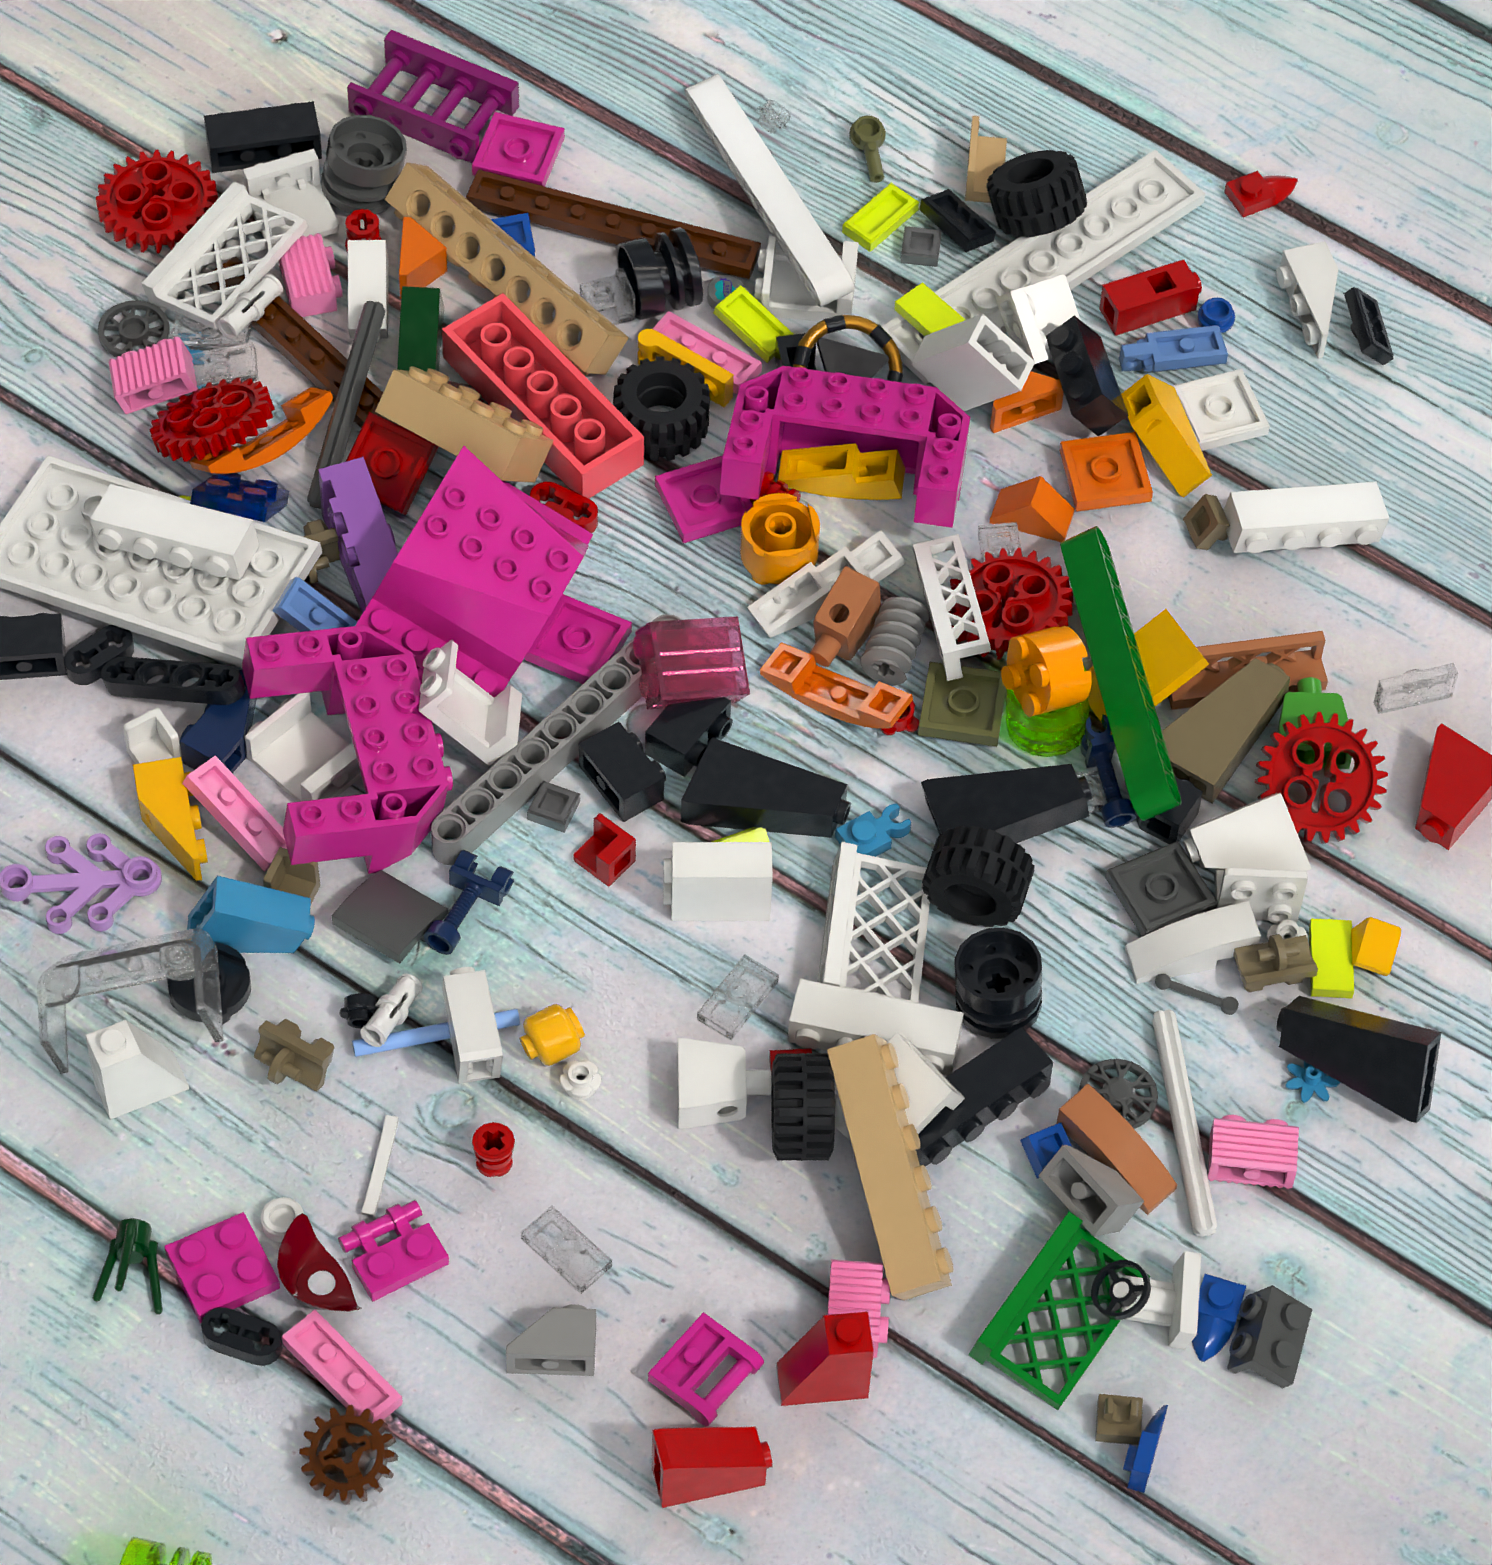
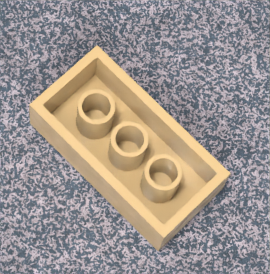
[375,366,554,483]

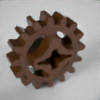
[299,1405,398,1505]

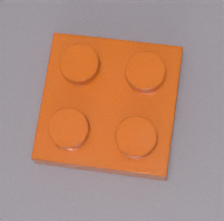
[1059,432,1153,512]

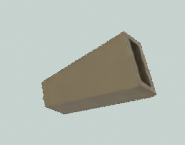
[1162,658,1290,804]

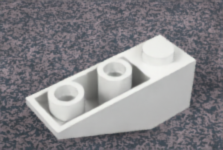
[1276,241,1338,359]

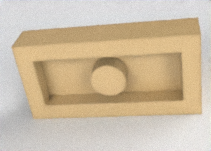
[965,116,1007,203]

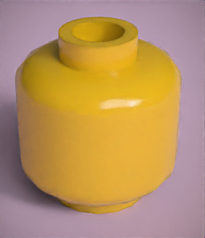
[519,1004,585,1066]

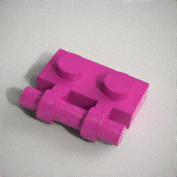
[338,1200,449,1302]

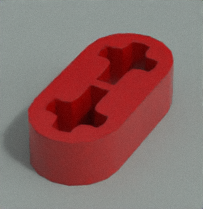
[530,481,598,533]

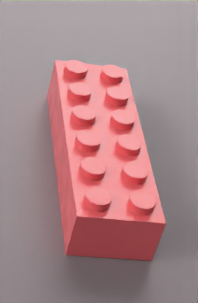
[442,293,644,498]

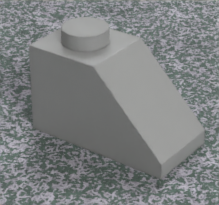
[1038,1145,1144,1236]
[506,1304,596,1376]

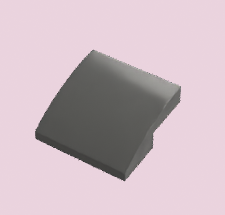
[331,870,448,964]

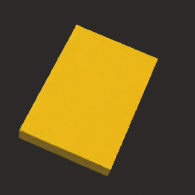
[1085,609,1209,735]

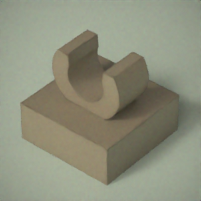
[1183,494,1230,550]
[1095,1394,1143,1445]

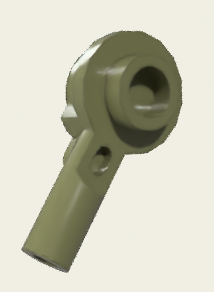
[849,115,886,183]

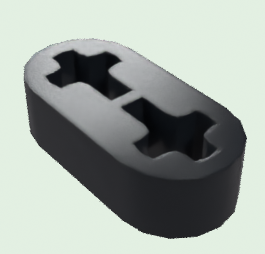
[64,625,134,685]
[201,1307,282,1366]

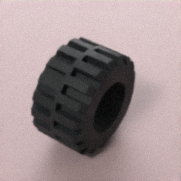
[986,150,1087,237]
[613,357,710,461]
[922,826,1034,927]
[771,1053,835,1161]

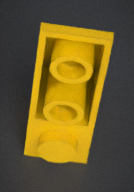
[1121,374,1212,498]
[133,757,208,881]

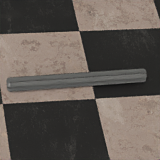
[307,301,386,509]

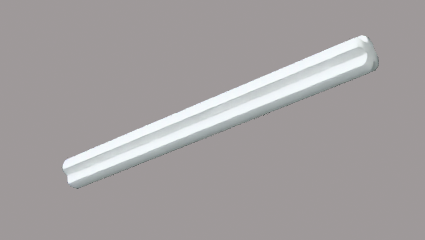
[1152,1009,1217,1237]

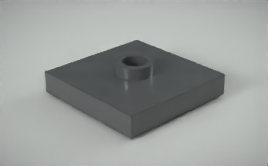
[1105,841,1218,937]

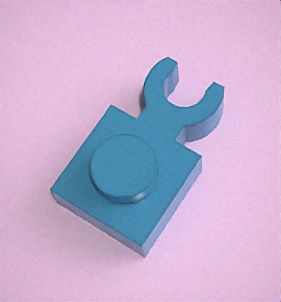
[835,804,911,857]

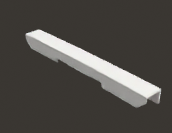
[361,1115,399,1220]

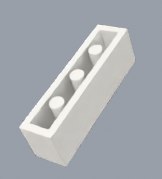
[1223,482,1389,553]
[90,484,260,580]
[788,979,964,1075]

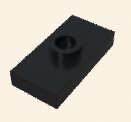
[919,189,996,252]
[1344,287,1394,365]

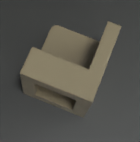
[263,847,320,904]

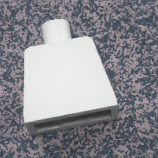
[677,1038,771,1129]

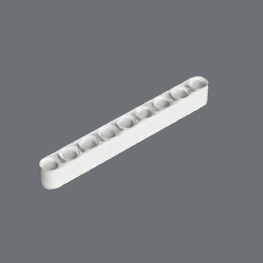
[684,74,855,307]

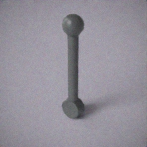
[1155,974,1239,1015]

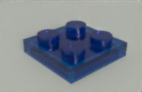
[190,473,290,522]

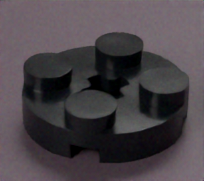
[167,942,251,1025]

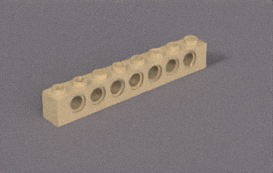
[385,162,629,376]

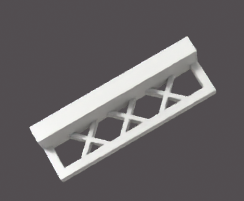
[913,534,991,681]

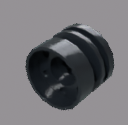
[617,227,703,320]
[954,927,1042,1039]

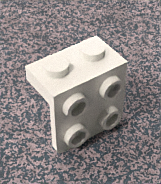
[243,149,339,238]

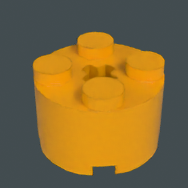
[740,493,820,585]
[1001,626,1092,717]

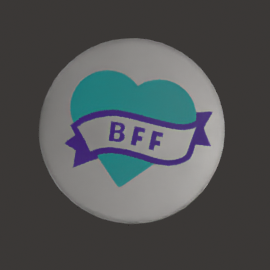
[707,275,745,309]

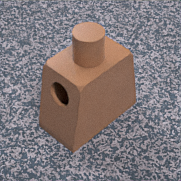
[810,566,881,667]

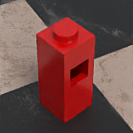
[1099,259,1202,336]

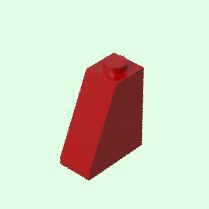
[1415,723,1492,850]
[776,1311,874,1406]
[652,1427,773,1508]

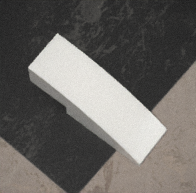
[1125,901,1261,984]

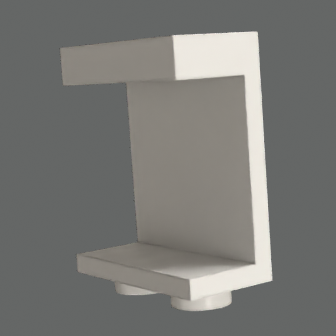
[245,692,362,802]

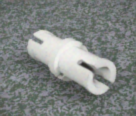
[217,274,283,339]
[361,974,423,1047]

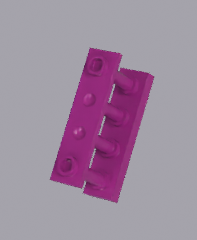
[347,29,519,164]

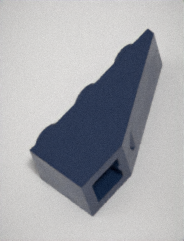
[180,669,257,774]

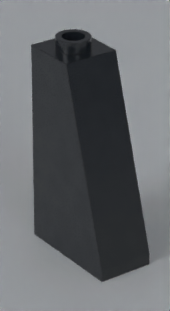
[681,737,851,838]
[921,764,1093,843]
[1277,996,1441,1123]

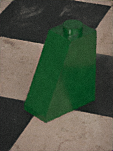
[397,286,444,372]

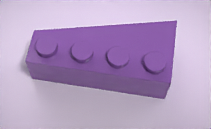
[318,457,398,614]

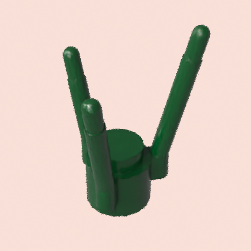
[93,1218,163,1315]

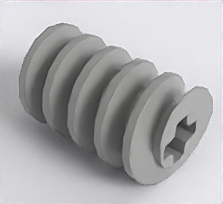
[860,596,930,685]

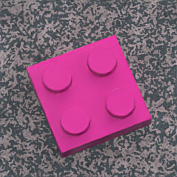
[472,112,565,186]
[655,455,753,544]
[525,594,632,684]
[164,1212,280,1324]

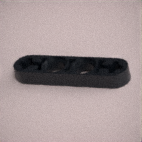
[100,656,246,705]

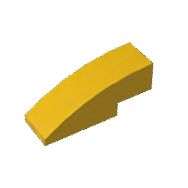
[778,443,905,500]

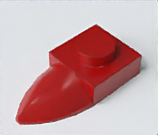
[1224,171,1298,218]

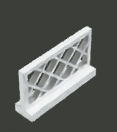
[141,182,308,330]
[817,842,930,1003]

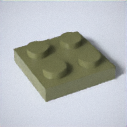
[918,662,1006,747]

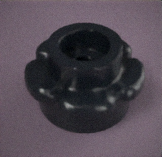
[339,993,378,1028]

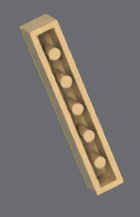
[827,1034,954,1301]

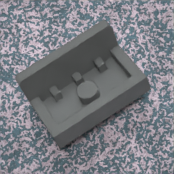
[1227,1285,1312,1388]

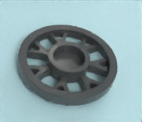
[98,300,170,358]
[1079,1059,1158,1129]

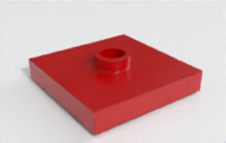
[345,412,439,515]

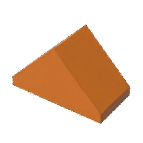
[399,217,447,299]
[990,371,1064,433]
[989,476,1075,542]

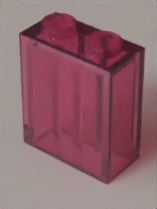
[633,616,750,710]

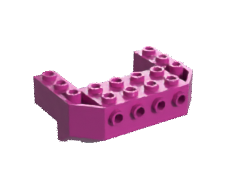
[720,366,971,528]
[242,625,453,874]

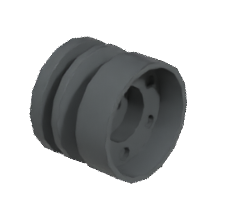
[321,115,407,214]

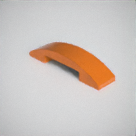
[189,387,333,474]
[759,642,913,729]

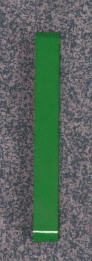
[1060,526,1182,821]

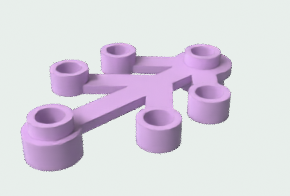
[0,833,162,934]

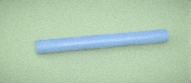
[352,1009,520,1057]

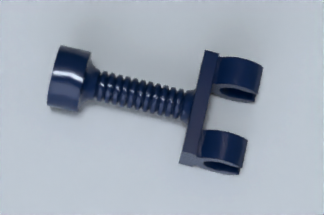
[1080,714,1136,828]
[424,850,514,955]

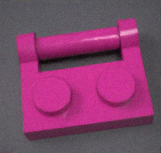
[648,1312,764,1426]

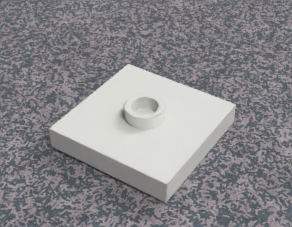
[1173,369,1270,451]

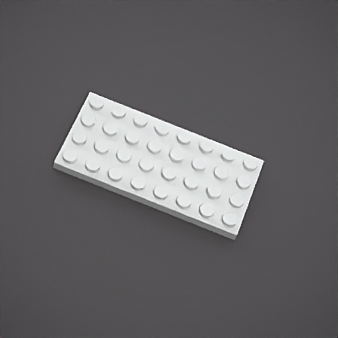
[0,455,322,668]

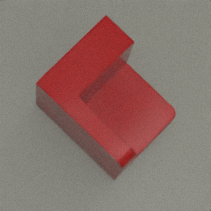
[574,813,636,887]

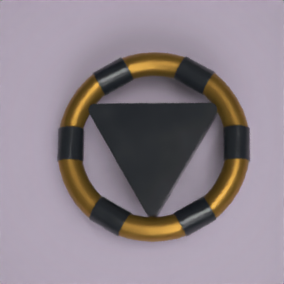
[793,315,903,382]

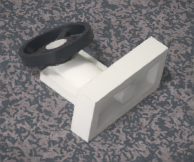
[1091,1251,1201,1350]

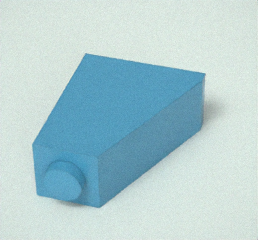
[186,876,315,953]

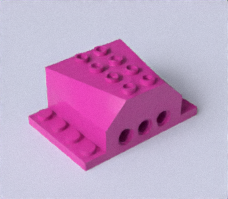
[355,445,594,697]

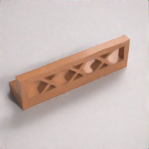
[1168,631,1328,710]

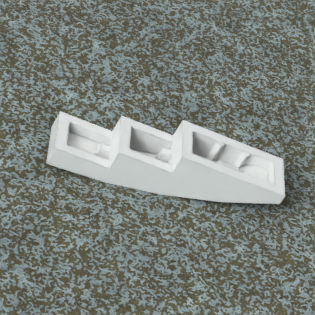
[747,530,906,638]

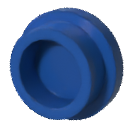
[1197,298,1235,333]

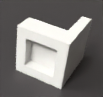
[123,707,182,764]

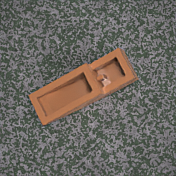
[1056,1084,1177,1215]

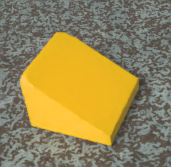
[1351,917,1401,976]

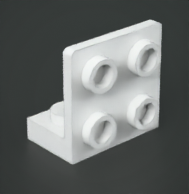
[995,274,1081,364]
[1214,868,1308,924]

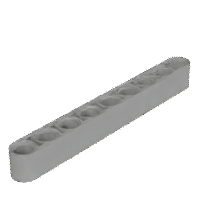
[431,614,686,865]

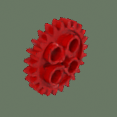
[96,150,218,254]
[149,377,275,462]
[949,548,1074,660]
[1255,712,1388,844]

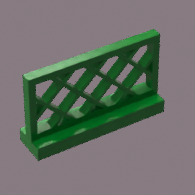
[969,1212,1151,1410]

